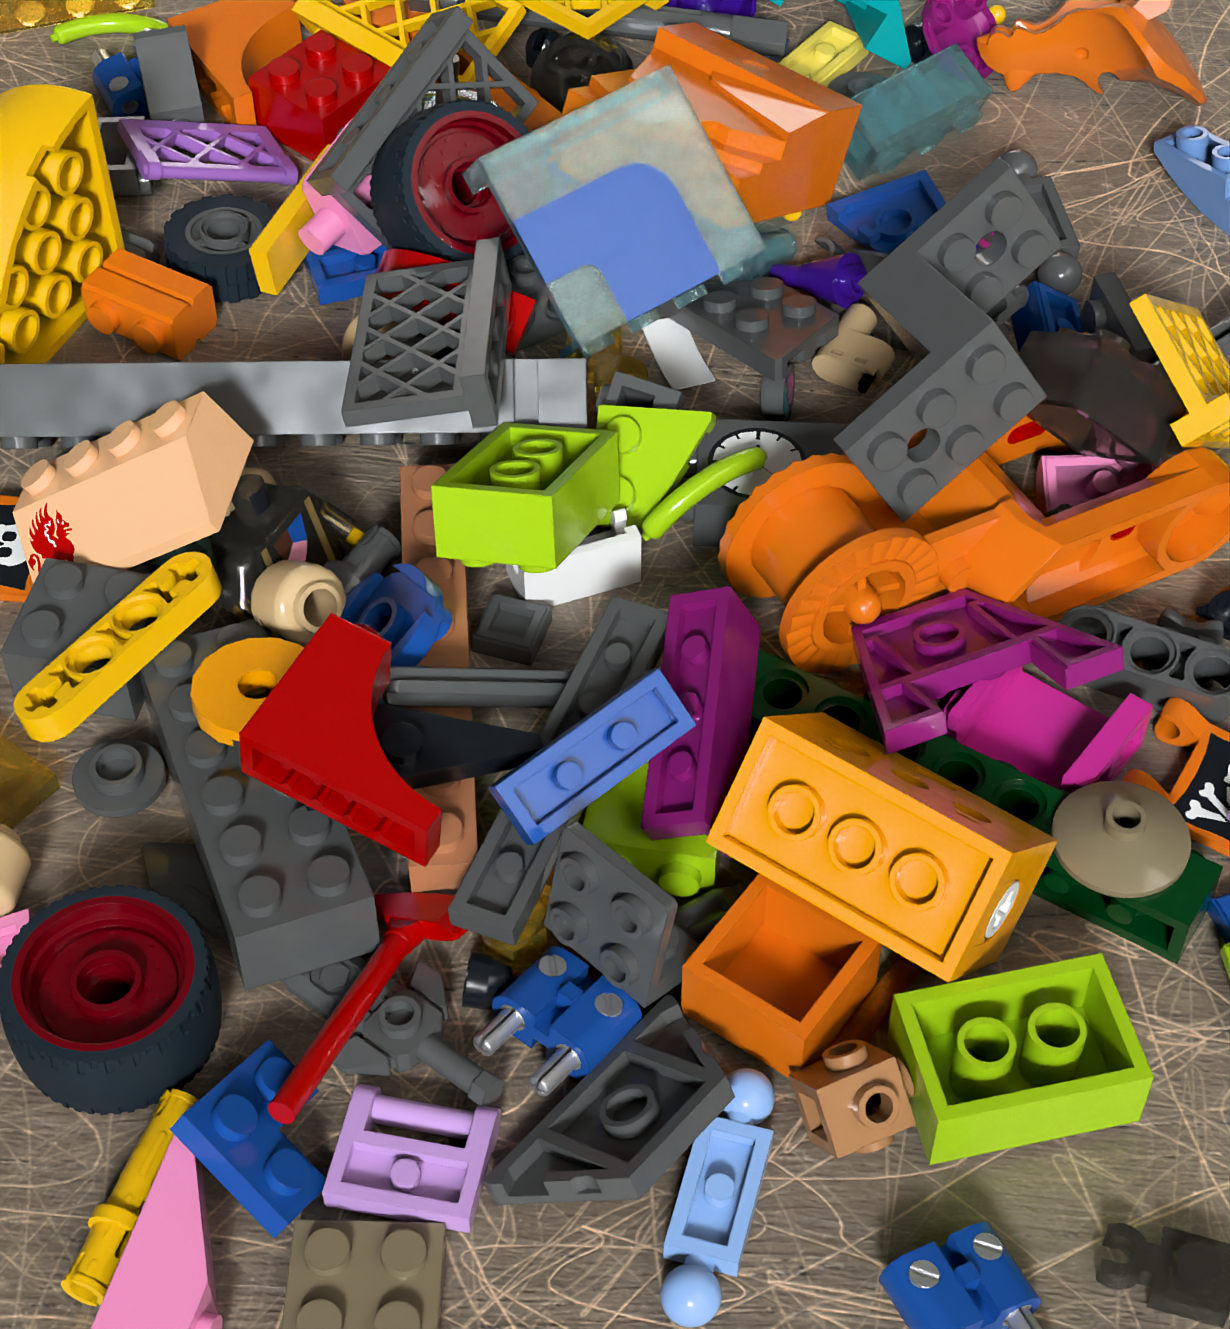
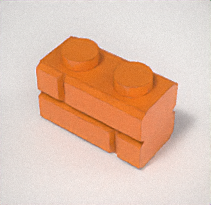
[81,247,218,361]

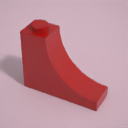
[239,613,442,867]

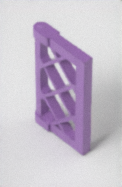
[117,118,298,186]

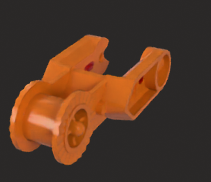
[717,332,1230,674]

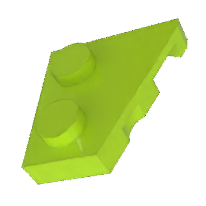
[596,405,716,531]

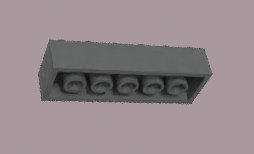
[139,619,380,991]

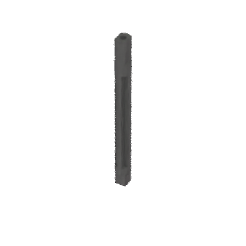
[408,0,789,57]

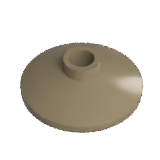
[1051,781,1191,898]

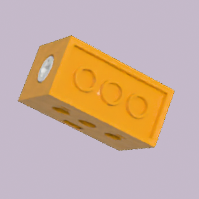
[705,712,1058,983]

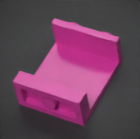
[944,666,1153,793]

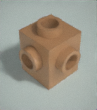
[788,1040,916,1159]

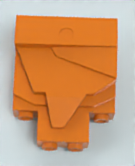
[555,22,862,231]

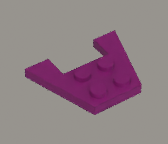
[851,588,1124,755]

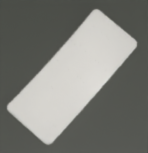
[642,318,716,390]

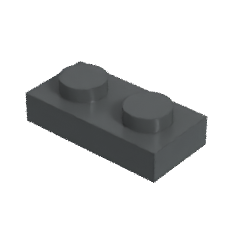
[1083,272,1156,381]

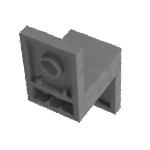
[833,156,1063,522]

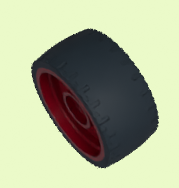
[369,100,551,263]
[0,885,222,1115]

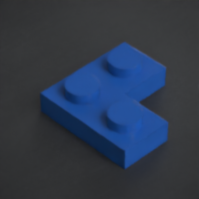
[170,1039,326,1239]

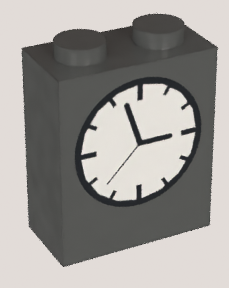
[682,419,842,547]

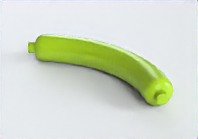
[49,13,168,45]
[641,446,768,541]

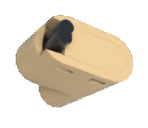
[812,303,895,394]

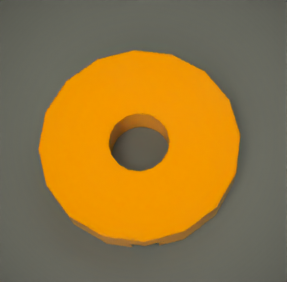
[190,637,304,747]

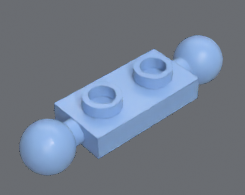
[660,1068,775,1327]

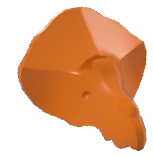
[977,0,1208,106]

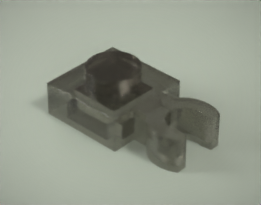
[1096,1223,1230,1328]

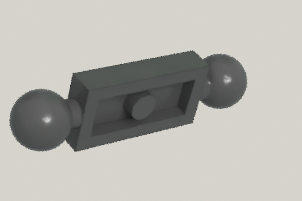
[1000,149,1082,295]

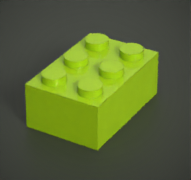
[431,422,620,573]
[886,953,1154,1165]

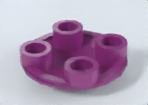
[922,0,997,82]

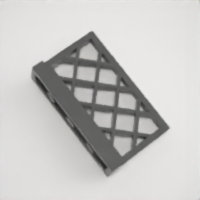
[306,6,539,249]
[341,237,512,429]

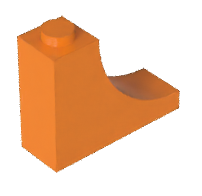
[167,0,304,125]

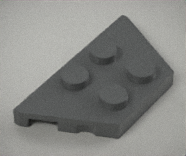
[654,277,839,382]
[482,994,735,1205]

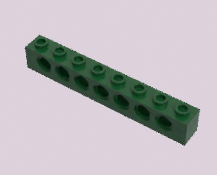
[748,650,1223,964]

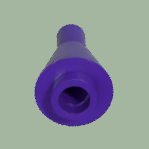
[769,252,867,309]

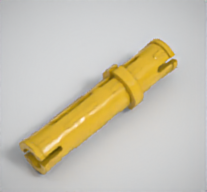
[61,1089,198,1307]

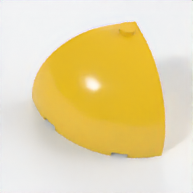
[0,84,125,364]

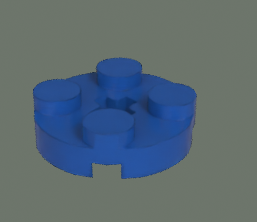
[341,563,452,666]

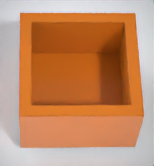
[681,873,882,1078]

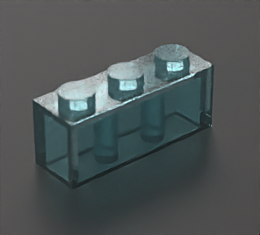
[844,43,993,181]

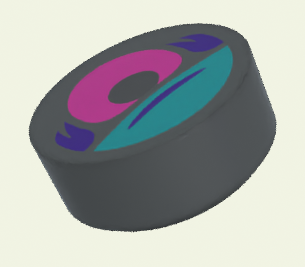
[761,363,795,422]

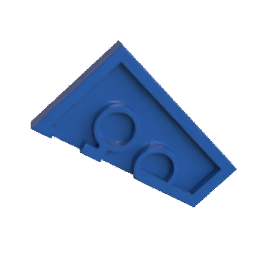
[826,170,978,254]

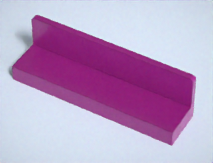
[641,586,760,857]

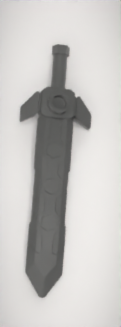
[142,842,505,1107]

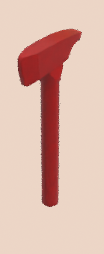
[267,892,468,1124]

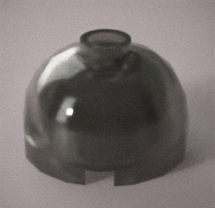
[530,32,634,113]

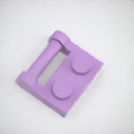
[322,1083,501,1233]

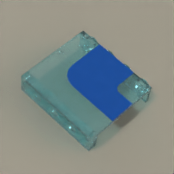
[462,64,767,359]

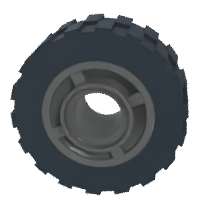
[163,194,277,303]

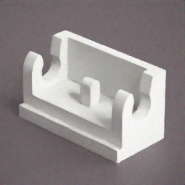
[506,508,641,607]

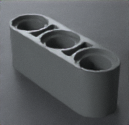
[1060,605,1230,724]

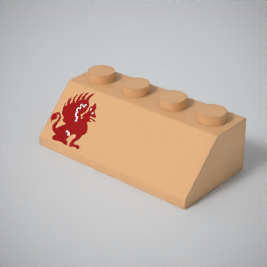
[12,391,254,584]

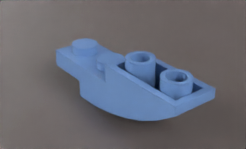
[1154,125,1230,237]

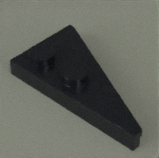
[306,703,544,812]

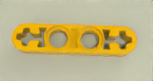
[13,551,222,742]

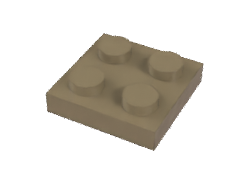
[281,1219,447,1329]

